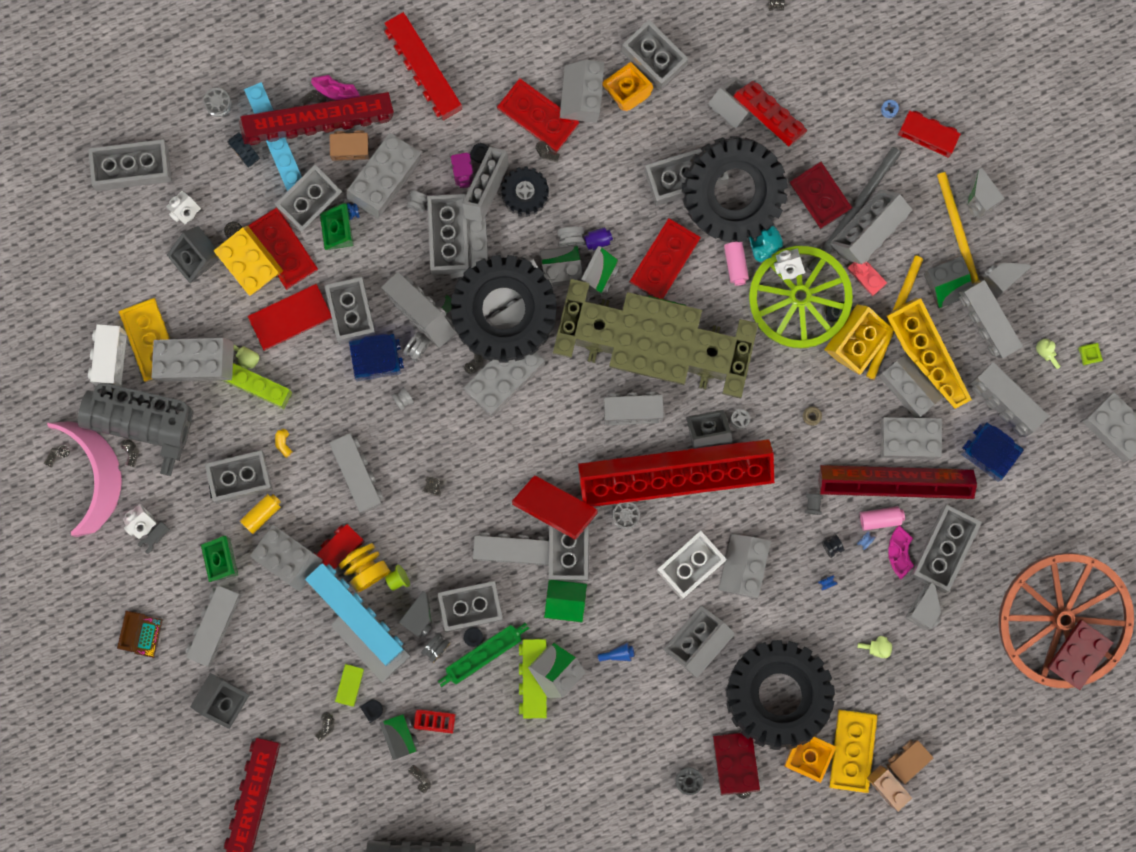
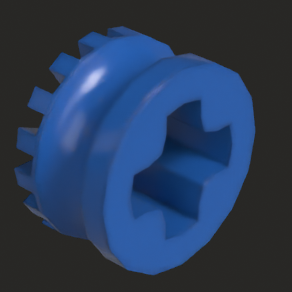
[347,202,360,220]
[818,575,838,591]

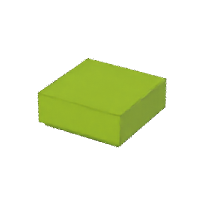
[1079,343,1103,366]

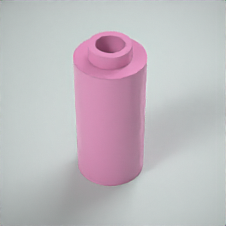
[724,242,749,286]
[860,506,905,531]

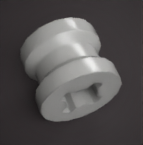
[406,191,427,212]
[391,387,414,411]
[730,409,750,430]

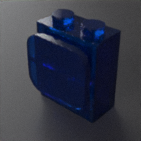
[349,334,404,382]
[961,422,1024,482]

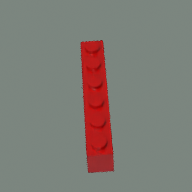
[384,12,462,121]

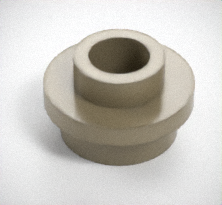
[803,406,822,426]

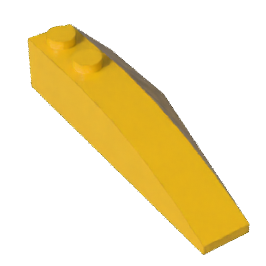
[887,298,972,409]

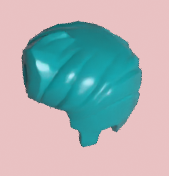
[749,226,783,263]

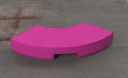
[311,75,360,100]
[888,525,914,580]

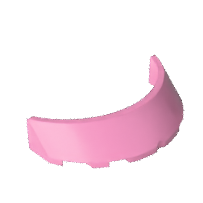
[47,421,122,537]

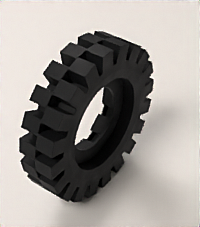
[681,136,788,242]
[451,255,556,363]
[726,640,835,750]

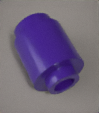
[584,227,613,250]

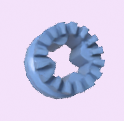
[881,100,899,118]
[857,531,876,550]

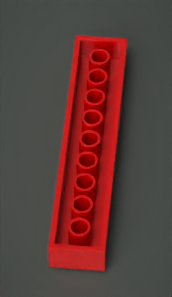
[578,439,775,507]

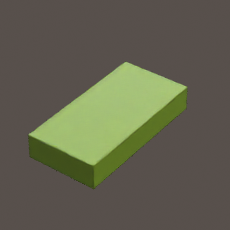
[335,664,364,707]

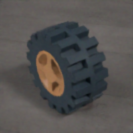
[227,132,260,168]

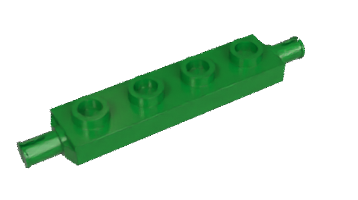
[437,622,529,687]

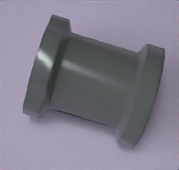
[805,493,823,515]

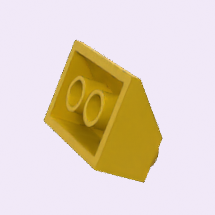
[824,304,893,375]

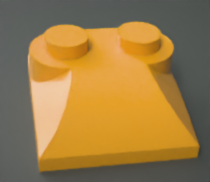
[602,62,653,111]
[784,737,836,783]

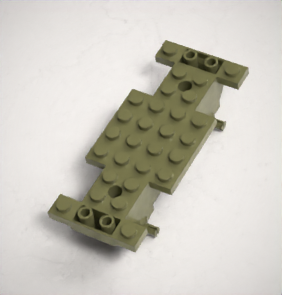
[553,279,759,399]

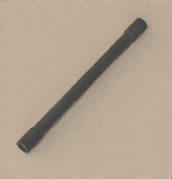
[808,147,901,272]

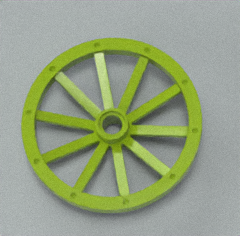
[749,246,853,349]

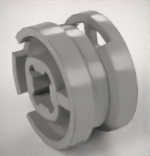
[203,88,232,117]
[557,227,585,247]
[403,332,431,362]
[612,502,640,529]

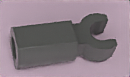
[138,521,170,554]

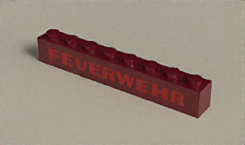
[239,92,394,145]
[818,465,977,499]
[224,737,281,852]

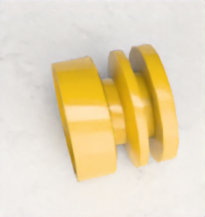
[339,543,391,593]

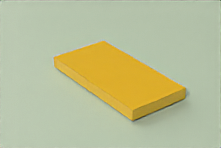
[118,298,170,382]
[829,710,877,793]

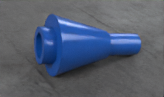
[598,642,635,662]

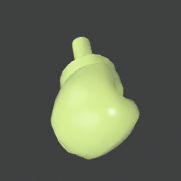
[1036,339,1061,369]
[234,345,259,369]
[858,636,892,659]

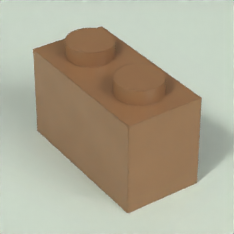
[330,130,369,161]
[886,740,934,784]
[866,765,912,811]

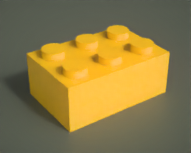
[214,226,283,296]

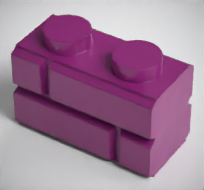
[451,152,474,188]

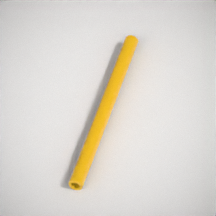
[937,172,979,284]
[866,256,923,380]

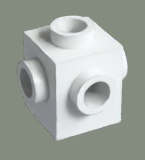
[166,191,201,224]
[774,248,805,280]
[123,504,156,539]

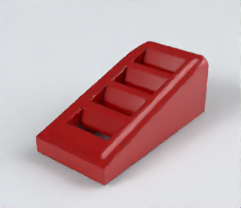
[414,709,456,734]

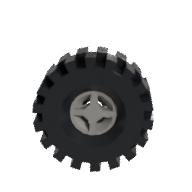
[501,166,549,217]

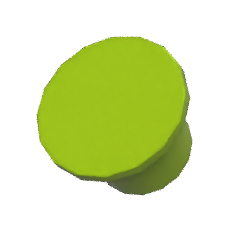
[385,564,410,591]

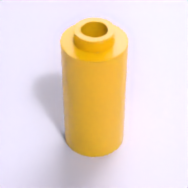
[240,494,281,534]

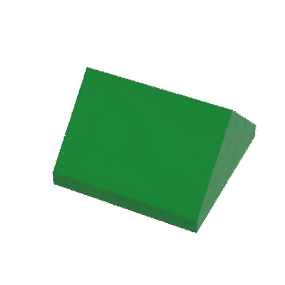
[320,203,354,250]
[201,536,238,582]
[544,580,587,623]

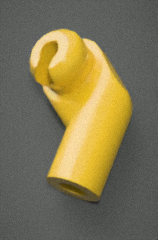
[275,428,293,458]

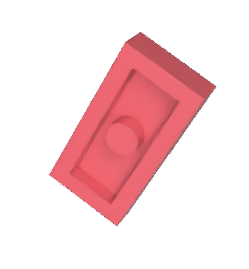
[847,262,887,297]

